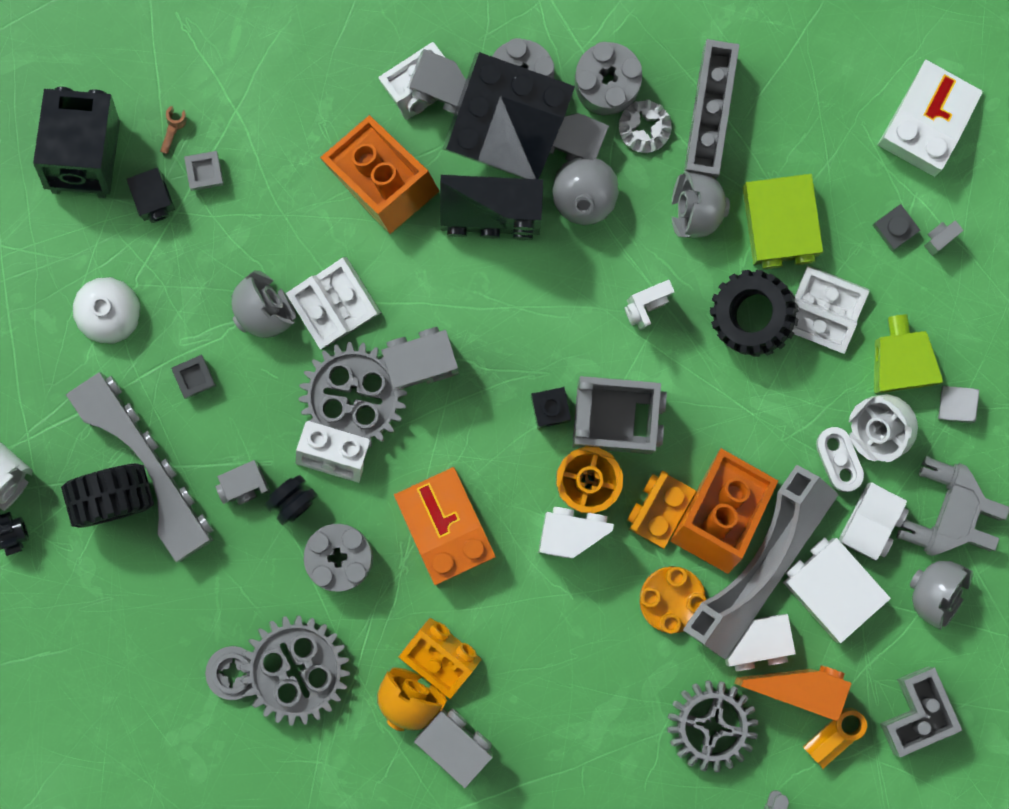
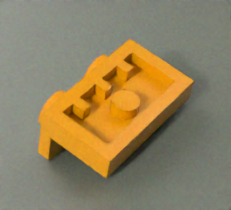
[627,470,696,549]
[398,618,481,699]

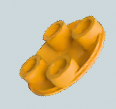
[639,566,706,634]

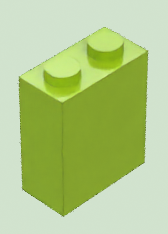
[742,174,823,269]

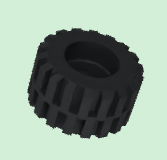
[710,270,799,357]
[61,463,154,528]

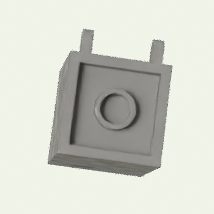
[572,376,667,454]

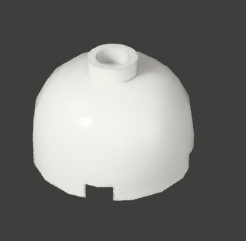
[73,277,140,344]
[849,394,918,462]

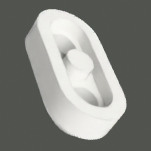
[816,427,864,492]

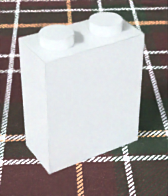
[783,538,891,643]

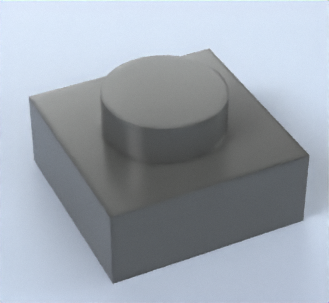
[873,204,920,251]
[171,355,216,399]

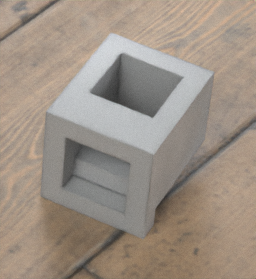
[215,460,270,505]

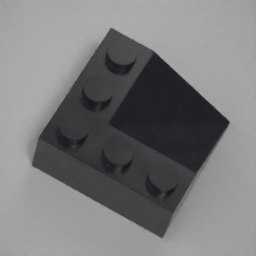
[442,52,575,179]
[440,175,543,240]

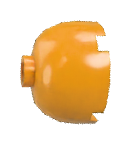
[556,446,623,514]
[377,667,447,731]

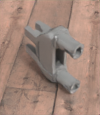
[897,456,1009,556]

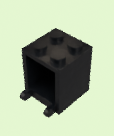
[33,87,120,198]

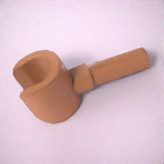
[160,106,187,154]

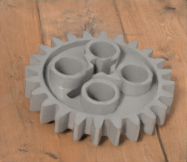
[298,342,407,448]
[240,616,350,725]

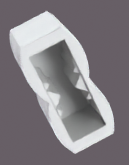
[839,482,909,561]

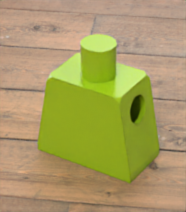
[874,314,943,394]

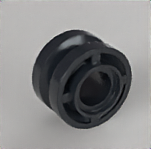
[265,475,318,525]

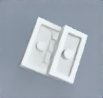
[286,257,381,349]
[792,265,869,354]

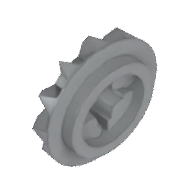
[205,646,251,700]

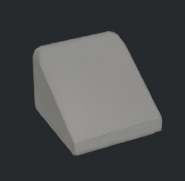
[938,386,979,424]

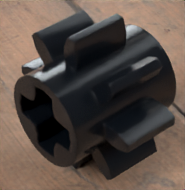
[0,512,29,556]

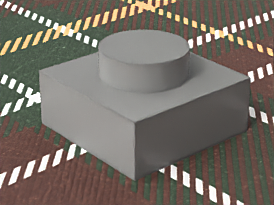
[184,151,224,191]
[924,220,964,256]

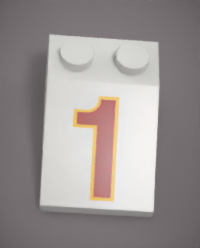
[877,59,983,177]

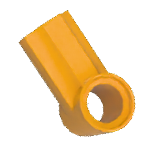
[803,708,867,769]

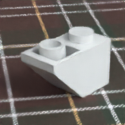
[725,614,796,671]

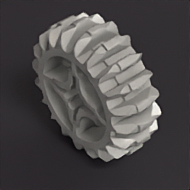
[667,680,758,772]

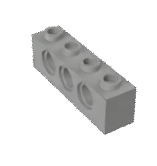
[683,39,740,180]

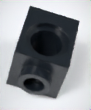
[126,167,175,223]
[531,387,571,429]

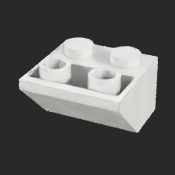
[538,507,614,559]

